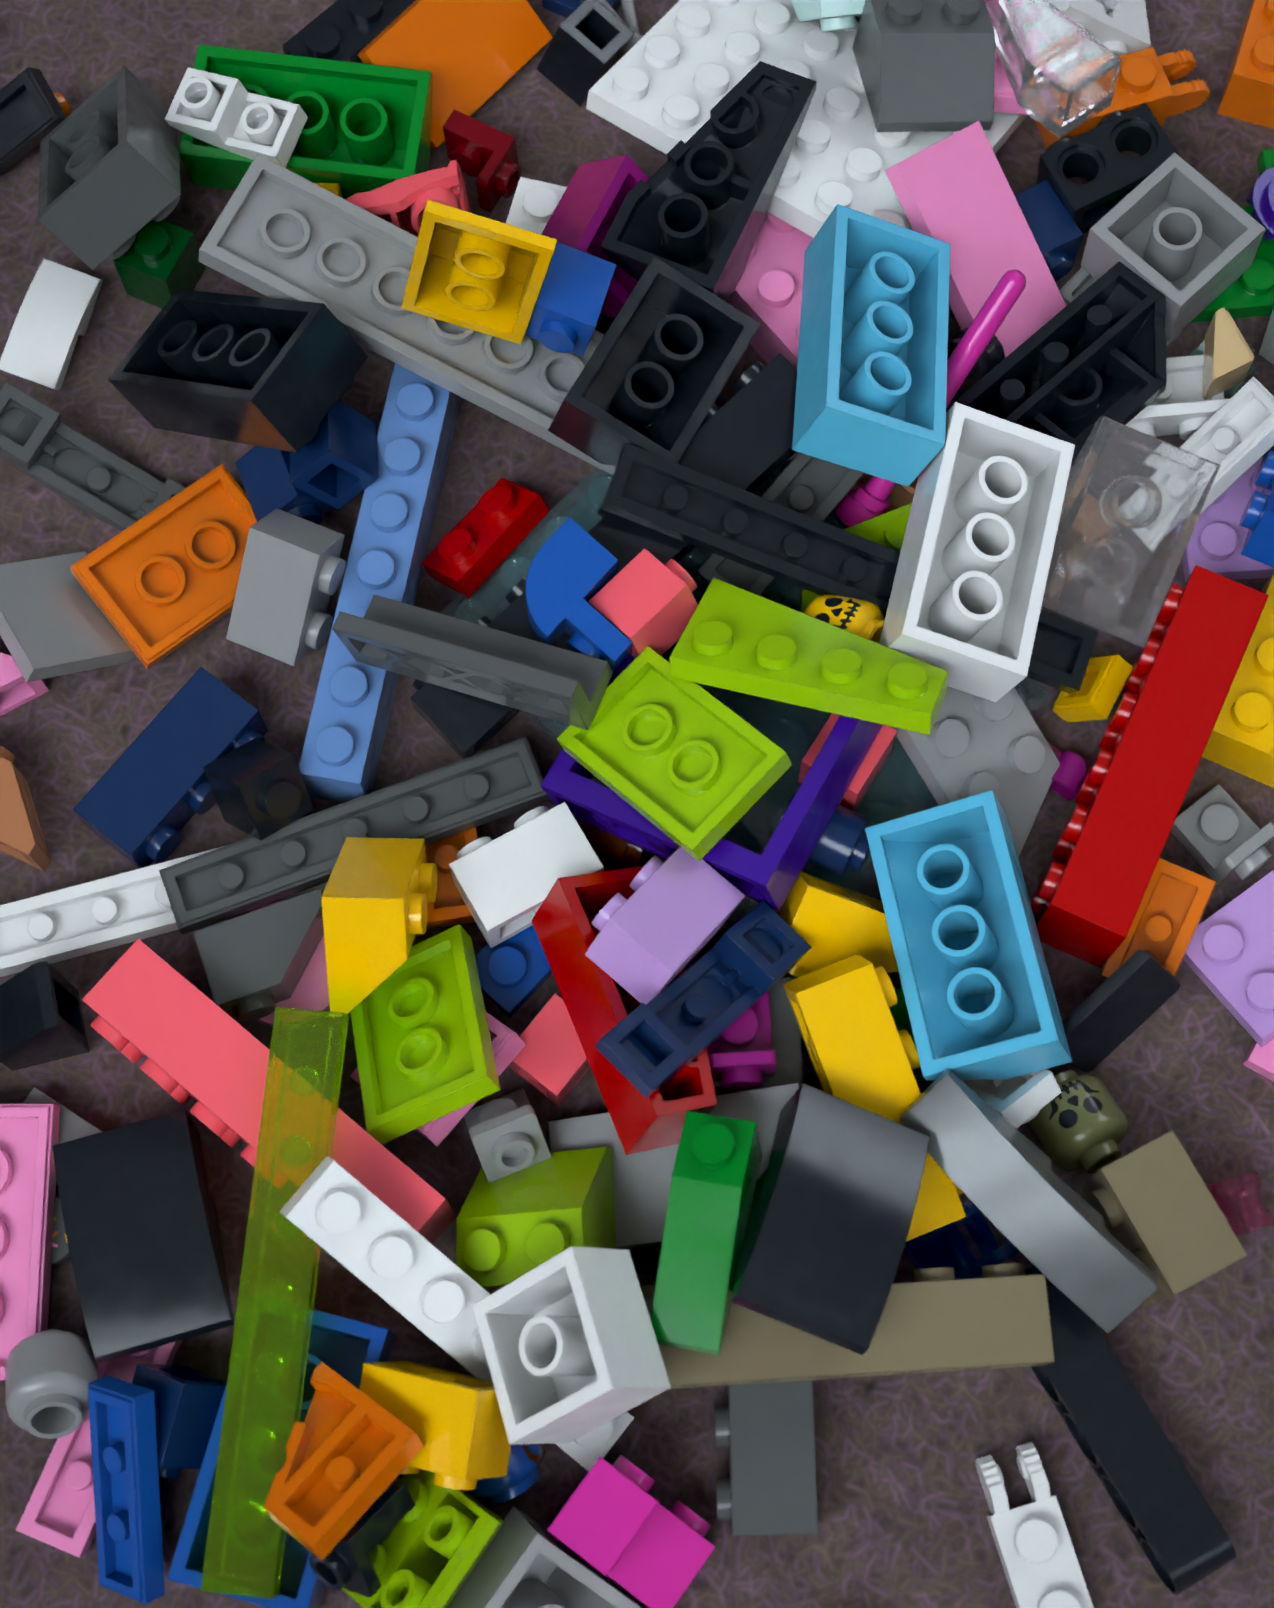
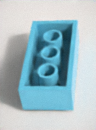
[792,204,950,487]

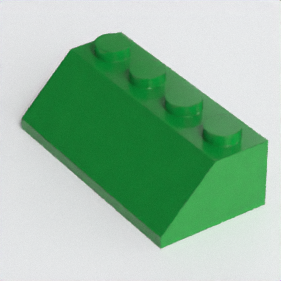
[179,44,432,199]

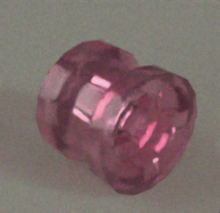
[1206,1171,1274,1237]

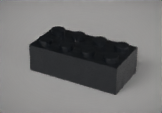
[108,289,368,453]

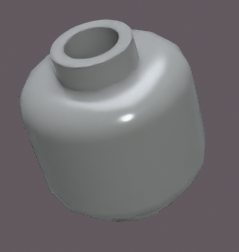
[5,1329,99,1439]

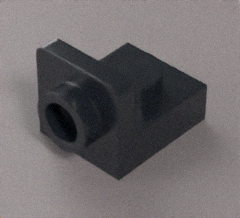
[309,1479,415,1598]

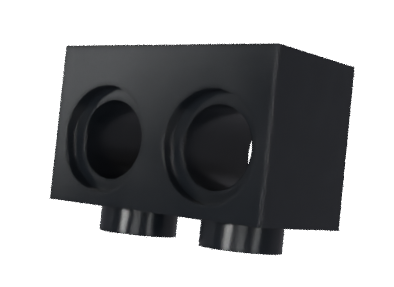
[1036,103,1180,234]

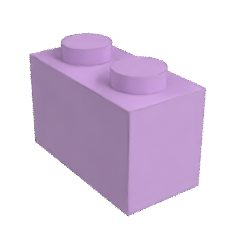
[584,847,745,1005]

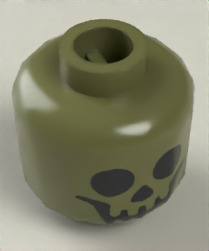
[1028,1070,1129,1174]

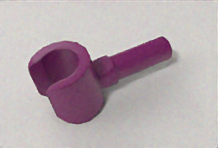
[1046,740,1086,801]

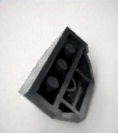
[946,261,1167,466]

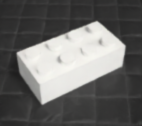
[879,402,1075,703]

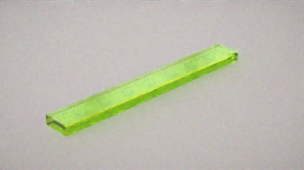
[201,1007,349,1599]

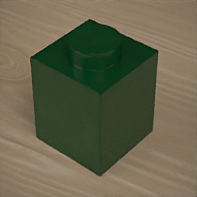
[113,219,206,309]

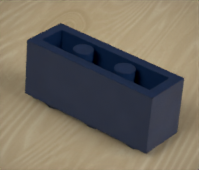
[73,667,268,868]

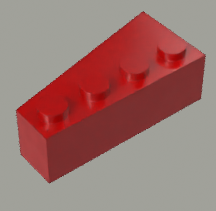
[531,866,717,1155]

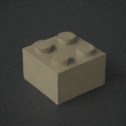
[1076,1130,1247,1308]

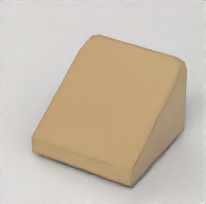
[1202,308,1255,400]

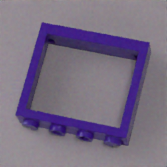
[541,602,883,911]

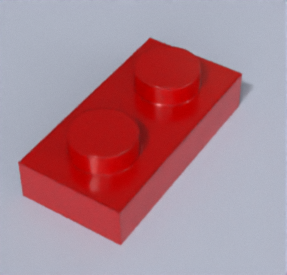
[421,478,550,597]

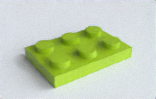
[557,646,792,862]
[350,924,501,1144]

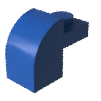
[526,517,632,674]

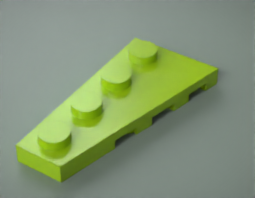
[670,577,949,735]

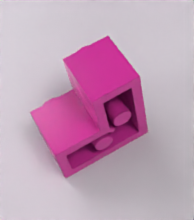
[547,1455,715,1608]

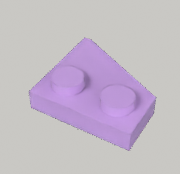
[1183,870,1274,1048]

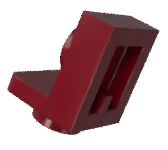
[443,109,522,213]

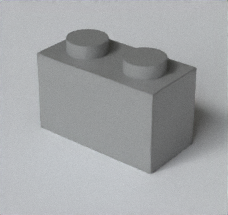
[226,508,346,666]

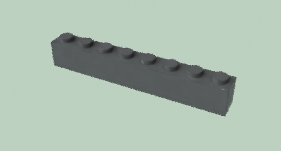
[713,977,818,1536]

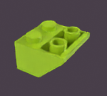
[342,1469,505,1608]

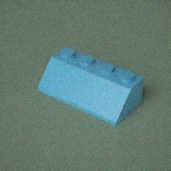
[865,790,1072,1080]

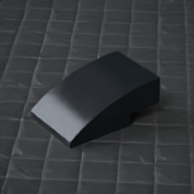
[730,1083,930,1355]
[53,1109,235,1363]

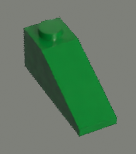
[651,1111,762,1356]

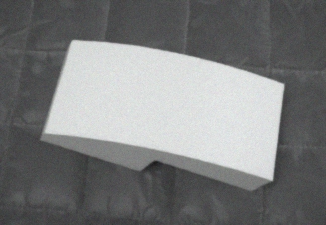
[165,67,308,168]
[0,259,103,391]

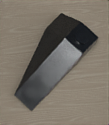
[600,61,817,303]

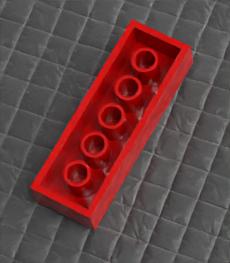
[1030,565,1269,968]

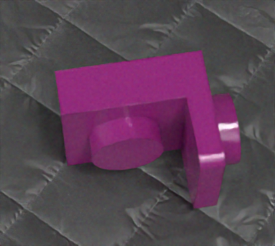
[707,991,777,1089]

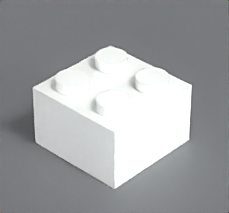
[472,1246,671,1445]

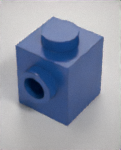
[525,242,617,357]

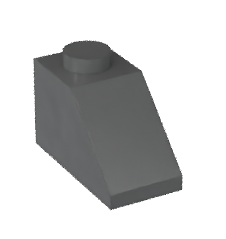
[193,888,324,1022]

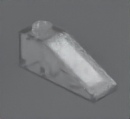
[984,0,1122,138]

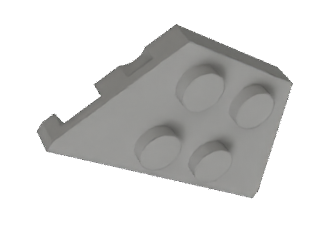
[890,686,1060,857]

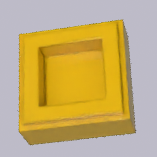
[1052,654,1133,722]

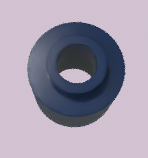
[778,792,870,878]

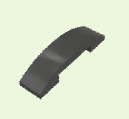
[0,382,185,531]

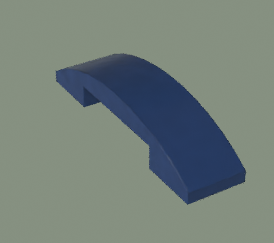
[594,900,811,1098]

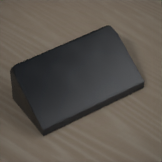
[1062,949,1181,1072]

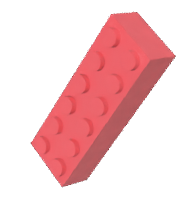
[82,938,457,1245]

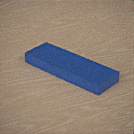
[88,1376,165,1604]

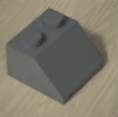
[852,0,995,132]

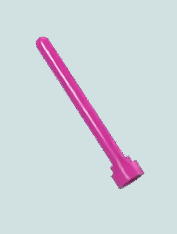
[835,269,1026,527]

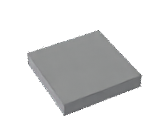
[0,551,137,682]

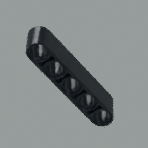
[1024,1264,1236,1596]

